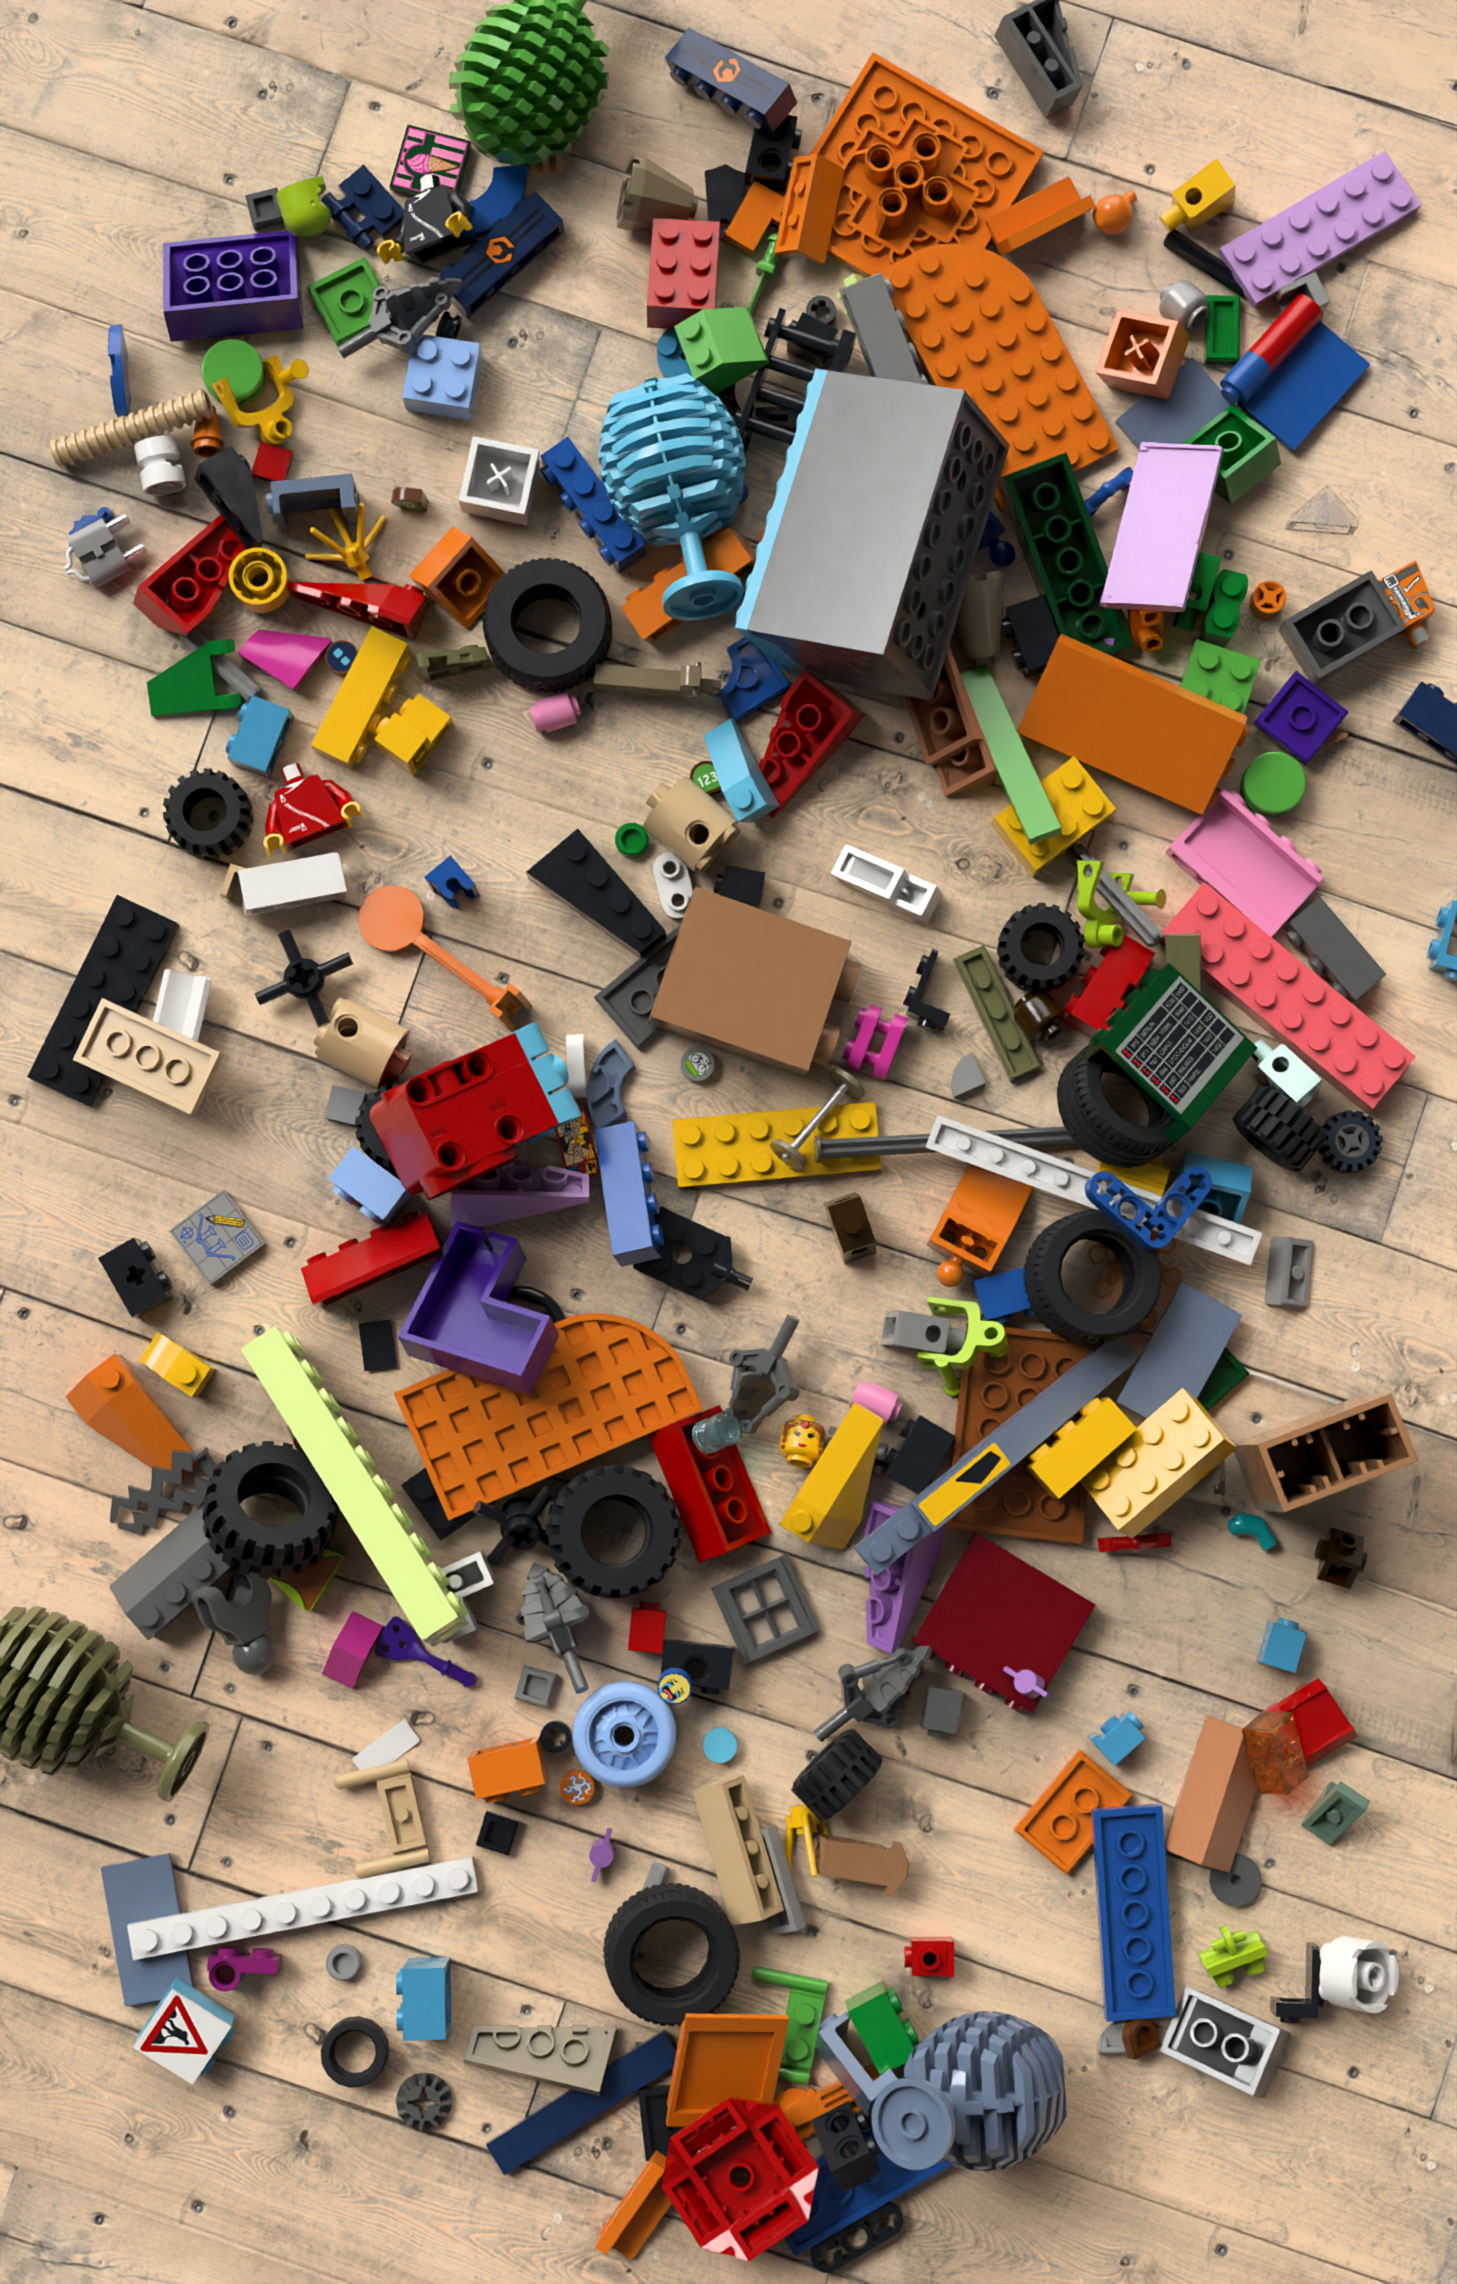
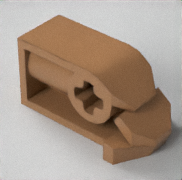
[814,1833,910,1896]

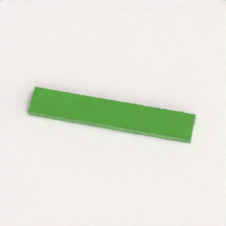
[960,664,1062,845]

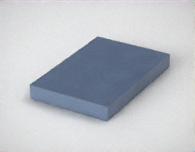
[1115,357,1236,450]

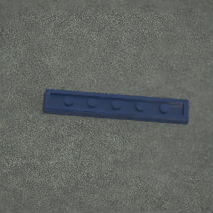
[486,2029,677,2175]

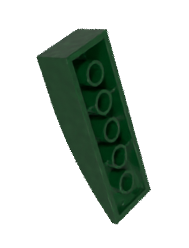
[998,452,1135,655]

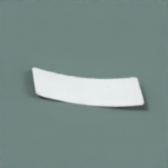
[352,1720,420,1770]

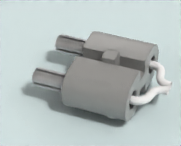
[64,514,147,589]

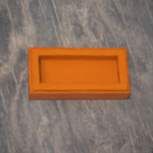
[723,180,783,255]

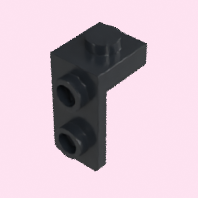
[903,949,950,1032]
[1270,1942,1324,2024]

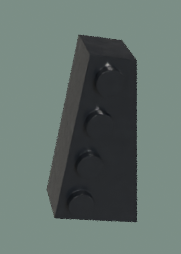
[526,829,667,958]

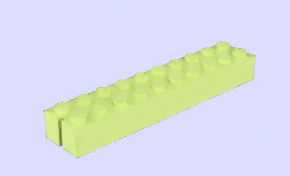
[240,1326,469,1647]

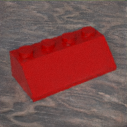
[301,1210,443,1308]
[648,1405,771,1563]

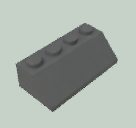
[109,1503,237,1640]

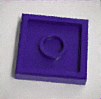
[1253,671,1349,766]

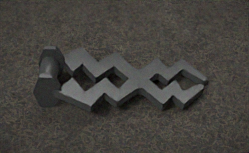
[110,1446,217,1534]

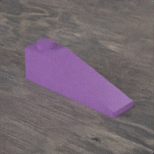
[863,1500,946,1654]

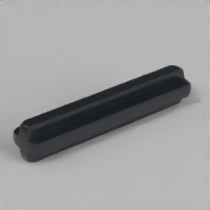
[1163,229,1245,296]

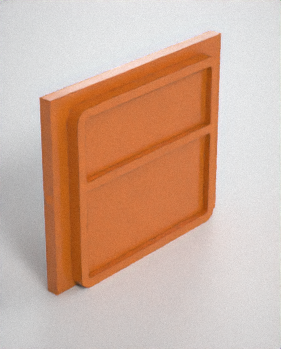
[666,2013,789,2127]

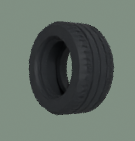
[1057,1044,1179,1168]
[1023,1209,1162,1344]
[603,1883,740,2027]

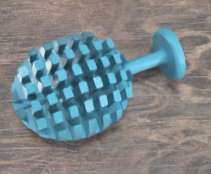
[599,373,746,621]

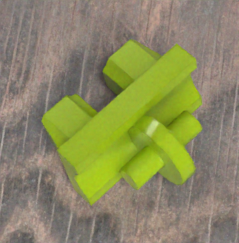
[1198,1925,1268,1988]

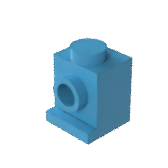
[1088,1711,1145,1766]

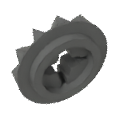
[396,2073,452,2131]

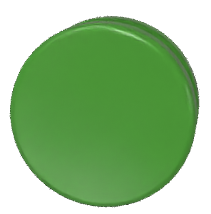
[201,339,266,407]
[1240,752,1306,818]

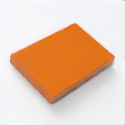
[1013,1749,1133,1875]

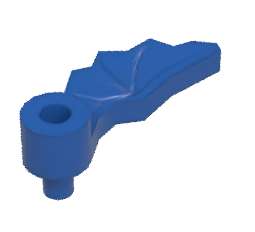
[69,507,115,548]

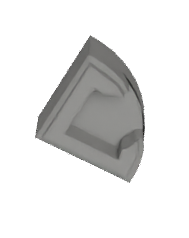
[951,1052,986,1098]
[1097,2020,1128,2054]

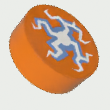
[560,1769,595,1805]

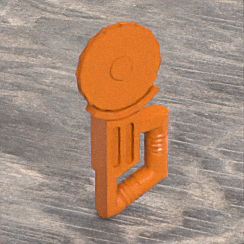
[773,2063,880,2139]

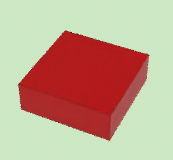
[251,442,294,482]

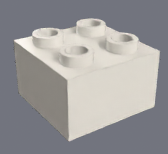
[459,436,541,525]

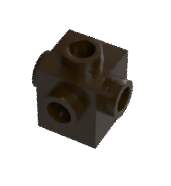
[1314,1527,1367,1589]

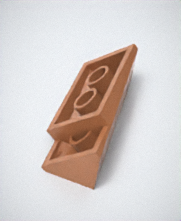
[904,647,997,797]
[1165,1715,1273,1873]

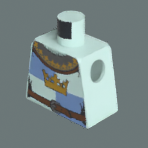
[1251,1038,1322,1109]

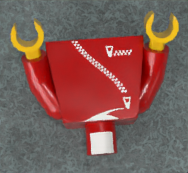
[263,763,366,858]

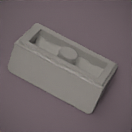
[1265,1237,1313,1309]

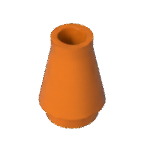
[190,405,224,458]

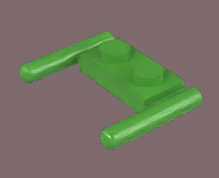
[751,1966,828,2085]

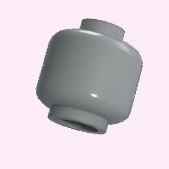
[1159,280,1209,331]

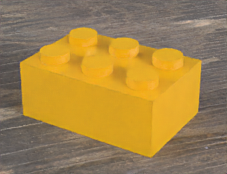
[991,756,1116,877]
[1025,1397,1137,1499]

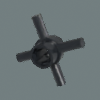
[255,930,354,1028]
[473,1486,555,1566]

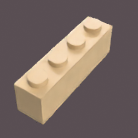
[692,1775,784,1926]

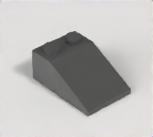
[1279,570,1407,685]
[1159,1985,1291,2099]

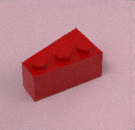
[1063,933,1156,1038]

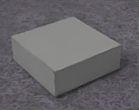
[325,1085,367,1126]
[514,1665,557,1708]

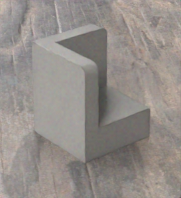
[1274,272,1330,313]

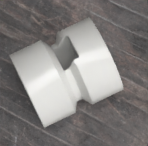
[134,436,186,496]

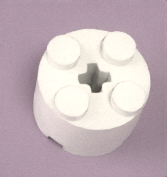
[1319,1936,1399,2013]

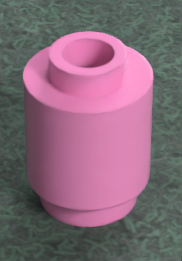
[529,691,581,733]
[849,1382,902,1425]

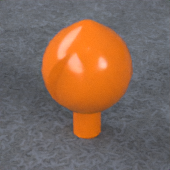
[1092,191,1137,235]

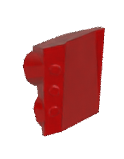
[1258,1678,1358,1773]

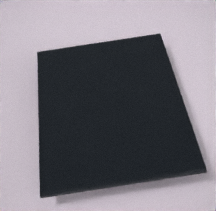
[359,1319,397,1371]

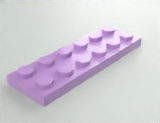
[1218,151,1421,308]

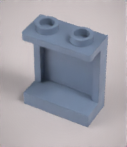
[266,473,360,533]
[815,2012,898,2117]

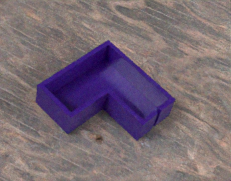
[398,1221,559,1395]

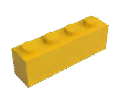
[311,626,413,770]

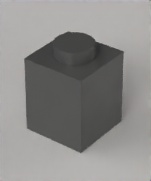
[920,1684,963,1739]

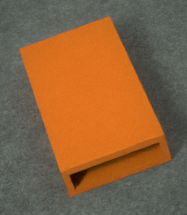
[1017,634,1250,815]

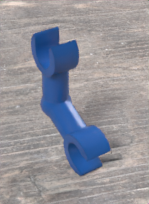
[1084,467,1134,517]

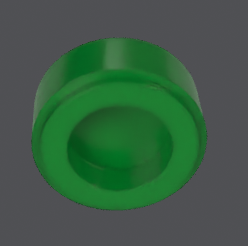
[615,823,649,858]

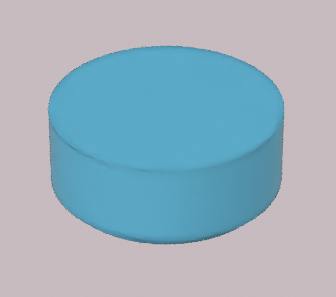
[703,1727,737,1763]

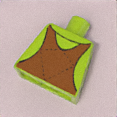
[269,1547,348,1613]

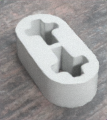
[566,1034,587,1099]

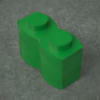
[1200,569,1248,648]

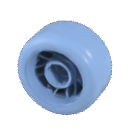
[572,1680,677,1788]

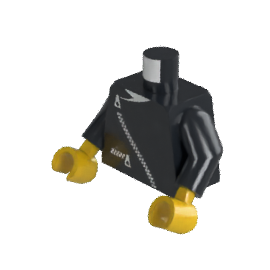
[377,175,476,264]

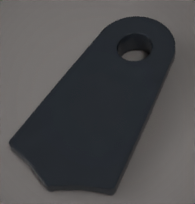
[704,164,745,241]

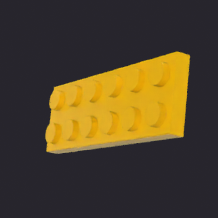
[672,1102,882,1188]

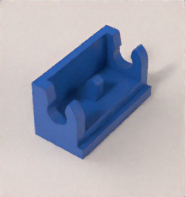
[424,855,480,909]

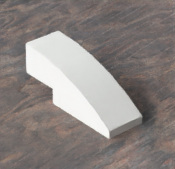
[831,844,943,924]

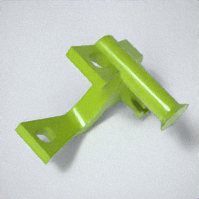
[1077,860,1166,948]
[917,1296,1008,1396]

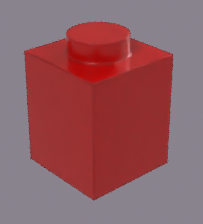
[628,1601,667,1654]

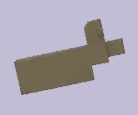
[594,662,722,699]

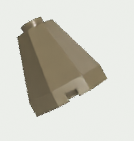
[616,155,698,231]

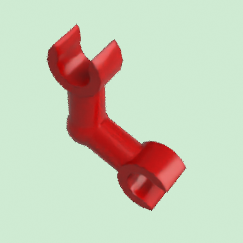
[1097,1532,1172,1552]

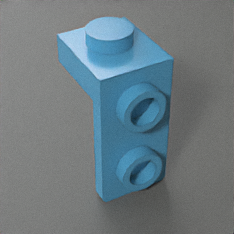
[1427,900,1457,982]

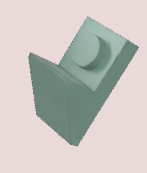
[1301,1781,1370,1845]

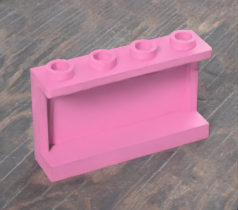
[1165,788,1324,937]

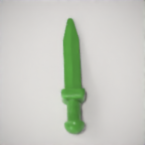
[748,234,779,316]

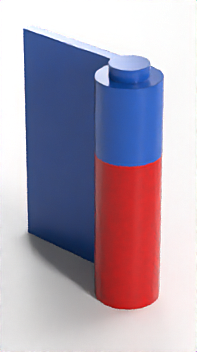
[1220,294,1370,452]

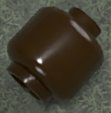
[1014,990,1064,1042]

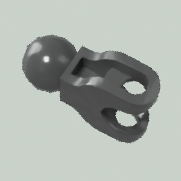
[193,1567,276,1675]

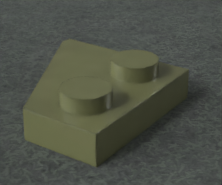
[416,645,490,682]

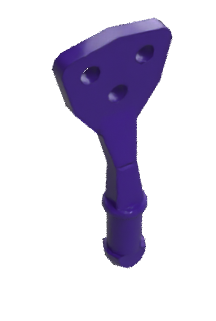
[375,1616,478,1688]

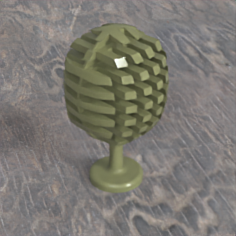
[0,1606,209,1803]

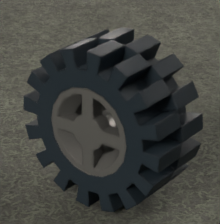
[1318,1110,1383,1174]

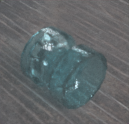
[692,1411,741,1454]

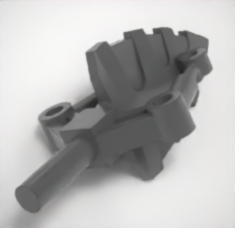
[337,277,462,358]
[724,1314,800,1445]
[521,1562,591,1694]
[813,1646,932,1742]

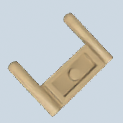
[334,1759,431,1878]

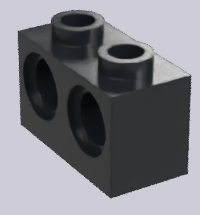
[745,115,802,192]
[811,2101,882,2193]

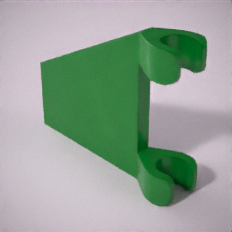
[147,639,242,716]

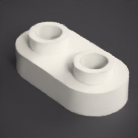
[653,852,693,920]

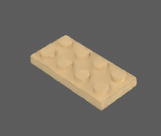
[73,998,224,1116]

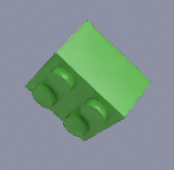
[1179,639,1261,715]

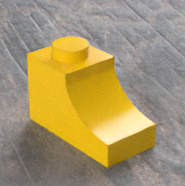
[139,1332,217,1398]

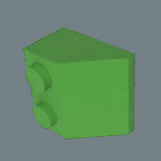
[674,307,769,395]

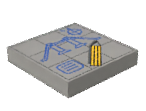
[169,1190,266,1286]

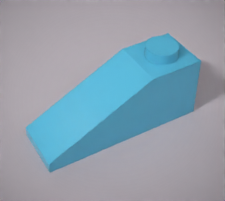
[703,718,780,823]

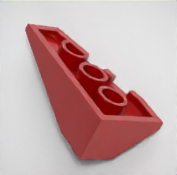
[133,515,245,636]
[287,582,429,641]
[758,669,866,818]

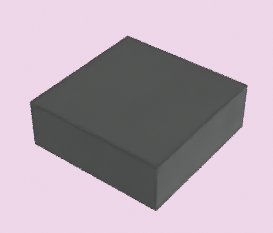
[245,187,284,230]

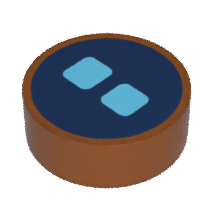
[325,640,358,676]

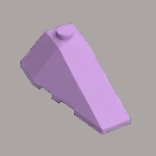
[451,1158,589,1226]

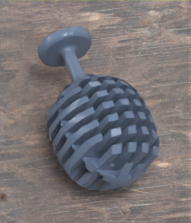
[872,2011,1067,2171]

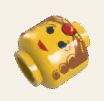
[779,1414,826,1468]

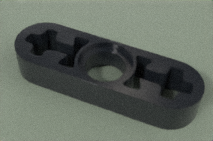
[811,2201,903,2273]

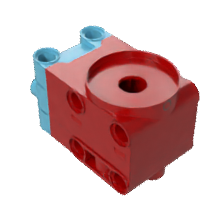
[370,1022,582,1200]

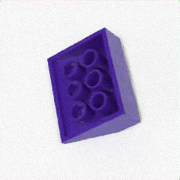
[163,230,304,342]

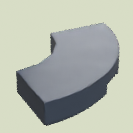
[587,1039,635,1129]

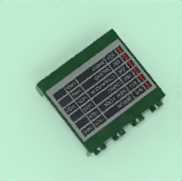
[1083,963,1258,1143]

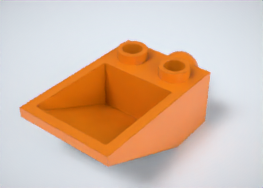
[927,1163,1034,1287]

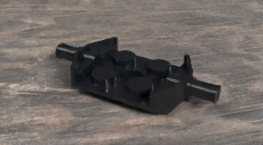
[633,1206,753,1300]

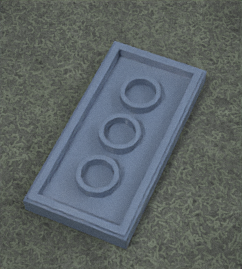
[1115,1282,1242,1419]
[101,1853,195,2006]

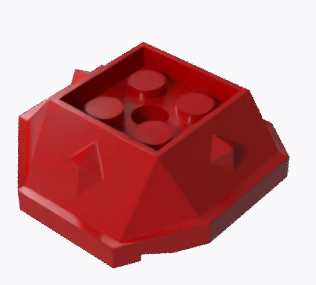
[662,2096,819,2262]

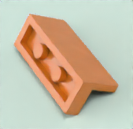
[774,153,844,264]
[985,177,1096,256]
[595,2150,672,2260]

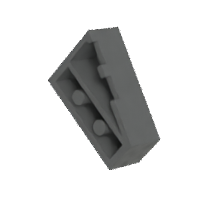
[994,0,1083,118]

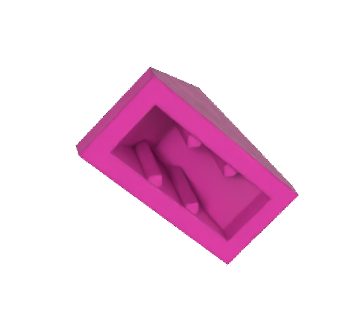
[322,1611,384,1689]

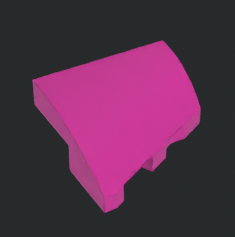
[238,629,333,692]

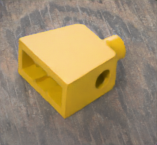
[1159,158,1236,233]

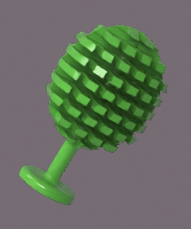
[449,0,610,165]

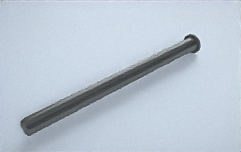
[814,1126,1077,1163]

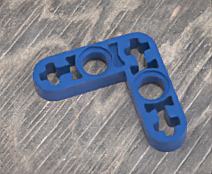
[1084,1167,1212,1251]

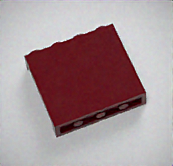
[911,1532,1096,1714]

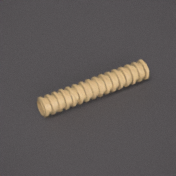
[50,389,213,469]

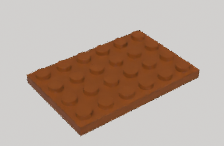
[945,1323,1102,1544]

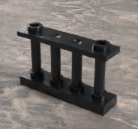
[734,308,856,445]

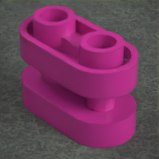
[842,1004,908,1081]

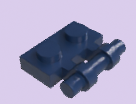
[321,164,404,250]

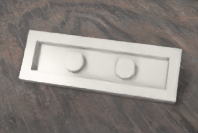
[238,852,347,916]
[153,969,212,1042]

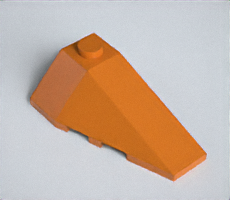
[65,1354,200,1479]

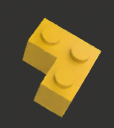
[374,693,454,777]

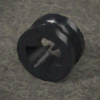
[436,311,462,339]
[540,1720,572,1753]

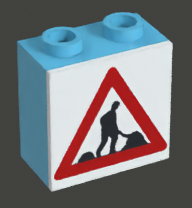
[133,1977,235,2085]

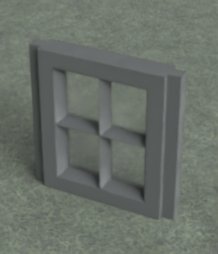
[711,1554,820,1664]

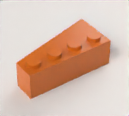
[621,527,756,644]

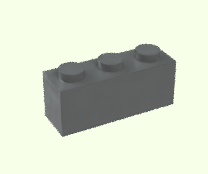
[1284,897,1387,1003]

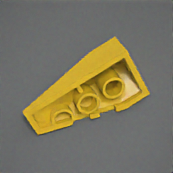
[779,1402,884,1549]

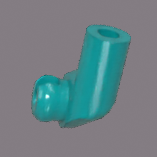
[1227,1512,1278,1551]

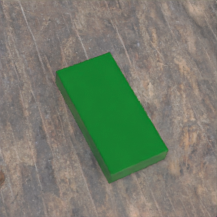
[1204,295,1240,364]

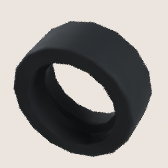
[321,2016,389,2088]

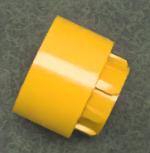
[229,548,291,613]

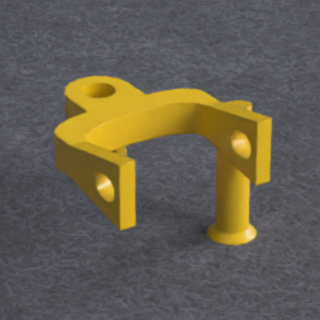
[212,355,309,446]

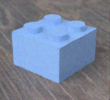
[402,334,483,420]
[328,1146,413,1225]

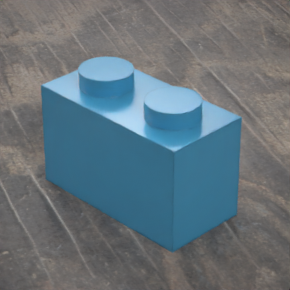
[226,696,294,779]

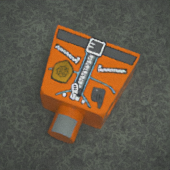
[1379,560,1435,648]

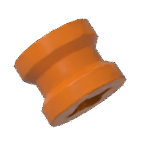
[1249,581,1287,620]

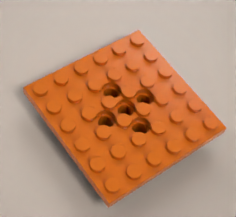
[771,52,1044,277]

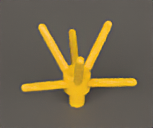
[305,503,387,580]

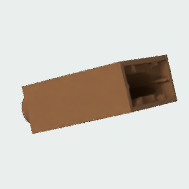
[647,887,862,1076]
[1234,1393,1418,1513]

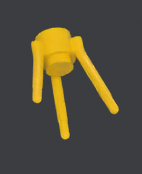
[785,1804,829,1877]

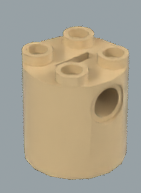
[643,776,741,872]
[314,997,412,1090]

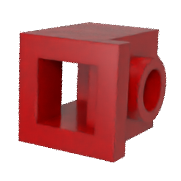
[904,1937,955,1977]

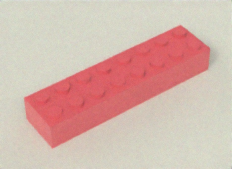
[1159,882,1416,1113]

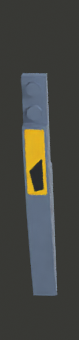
[853,1337,1138,1575]

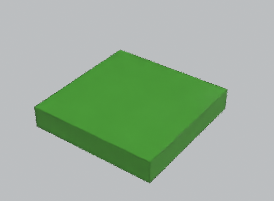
[306,257,380,347]

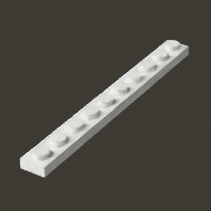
[926,1114,1263,1266]
[127,1856,478,1960]

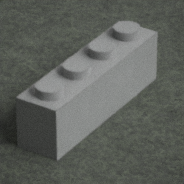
[839,273,928,385]

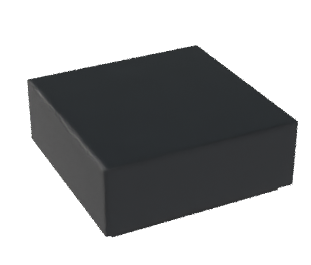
[476,1810,520,1856]

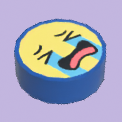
[657,1668,692,1705]

